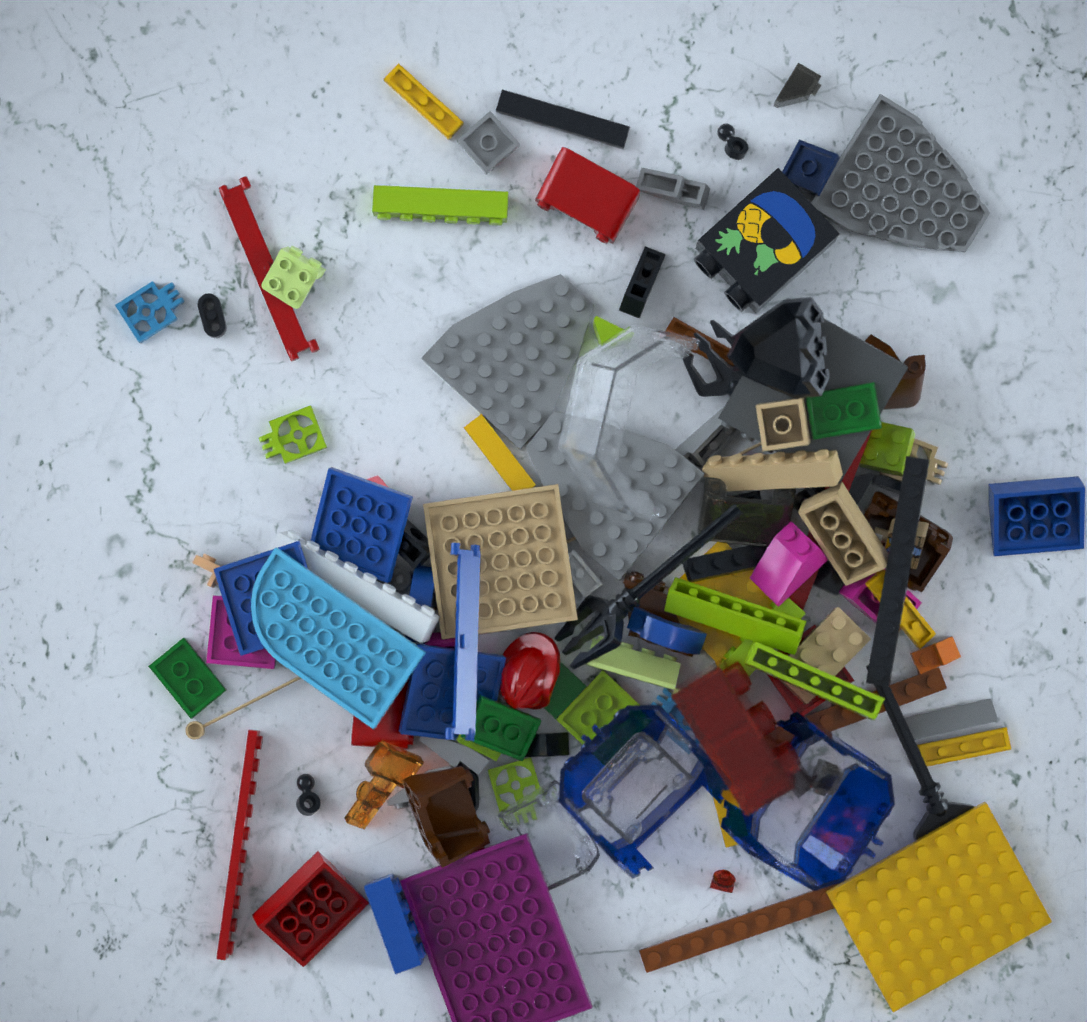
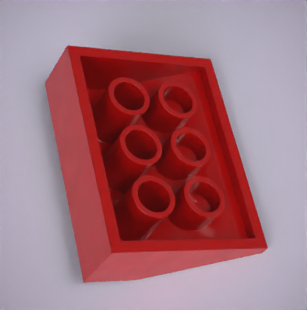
[252,851,369,967]

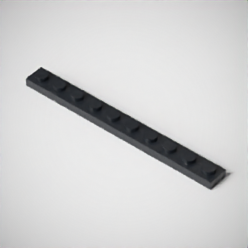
[866,456,930,687]

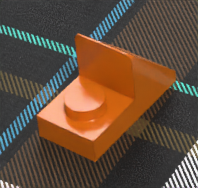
[910,636,961,674]

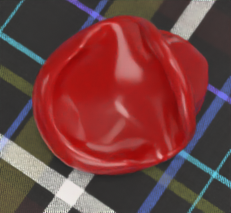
[500,632,560,710]

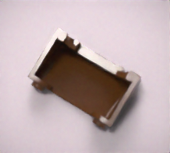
[883,355,926,410]
[862,491,953,593]
[402,766,490,868]

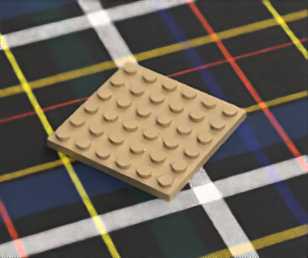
[423,484,578,639]

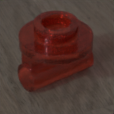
[710,870,736,893]

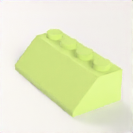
[585,635,681,690]

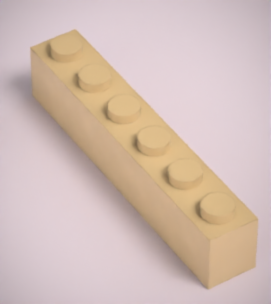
[702,449,843,492]

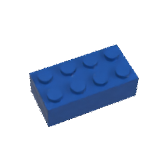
[364,873,426,975]

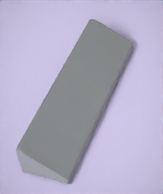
[905,699,998,740]

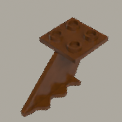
[623,571,693,657]

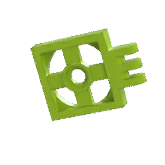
[259,405,327,464]
[488,757,544,826]

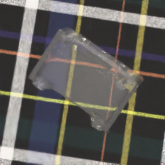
[582,732,693,845]
[498,780,600,890]

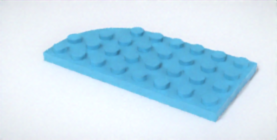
[251,548,426,729]

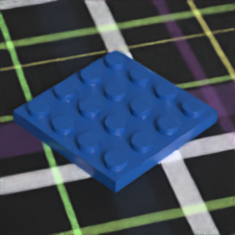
[310,467,413,583]
[214,541,308,656]
[399,644,506,741]

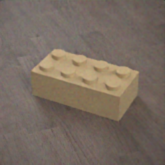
[798,482,889,586]
[780,607,871,704]

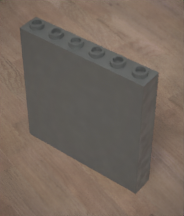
[718,298,909,487]

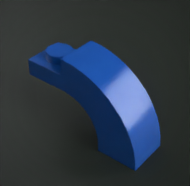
[405,566,435,644]
[627,607,707,655]

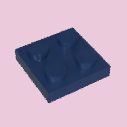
[782,139,840,196]

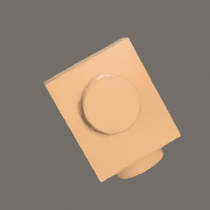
[193,554,221,588]

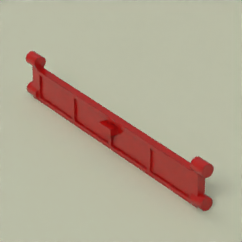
[218,176,320,362]

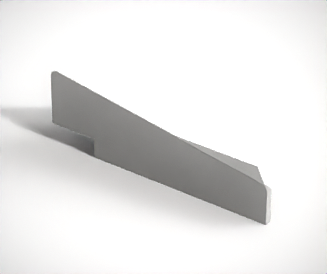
[675,406,741,468]

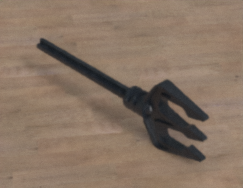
[678,320,823,496]
[554,503,743,669]
[866,665,974,841]

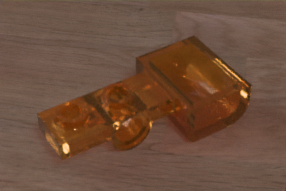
[344,741,424,830]

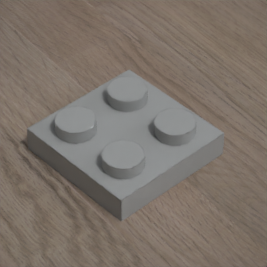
[457,111,520,175]

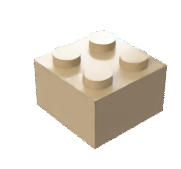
[756,397,811,451]

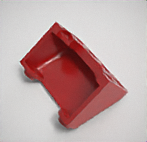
[535,147,640,244]
[351,679,414,750]

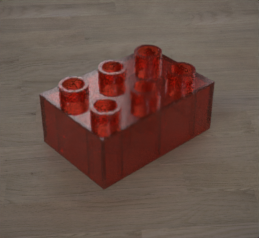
[671,658,802,817]

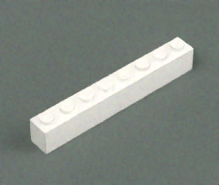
[271,530,440,643]

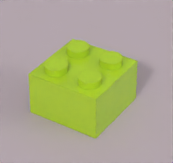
[859,422,915,477]

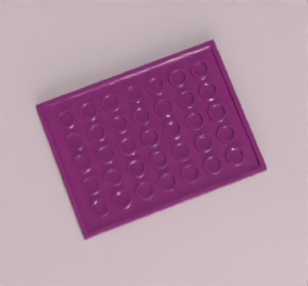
[400,833,593,1022]

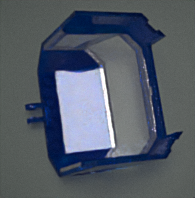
[558,705,732,879]
[721,712,895,891]

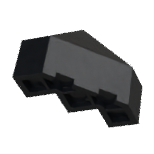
[727,297,830,398]

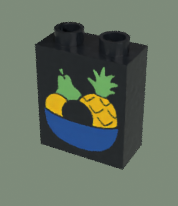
[694,168,840,314]

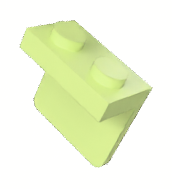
[261,246,326,309]

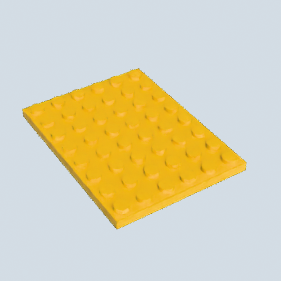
[826,802,1052,1013]

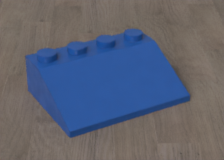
[989,476,1085,556]

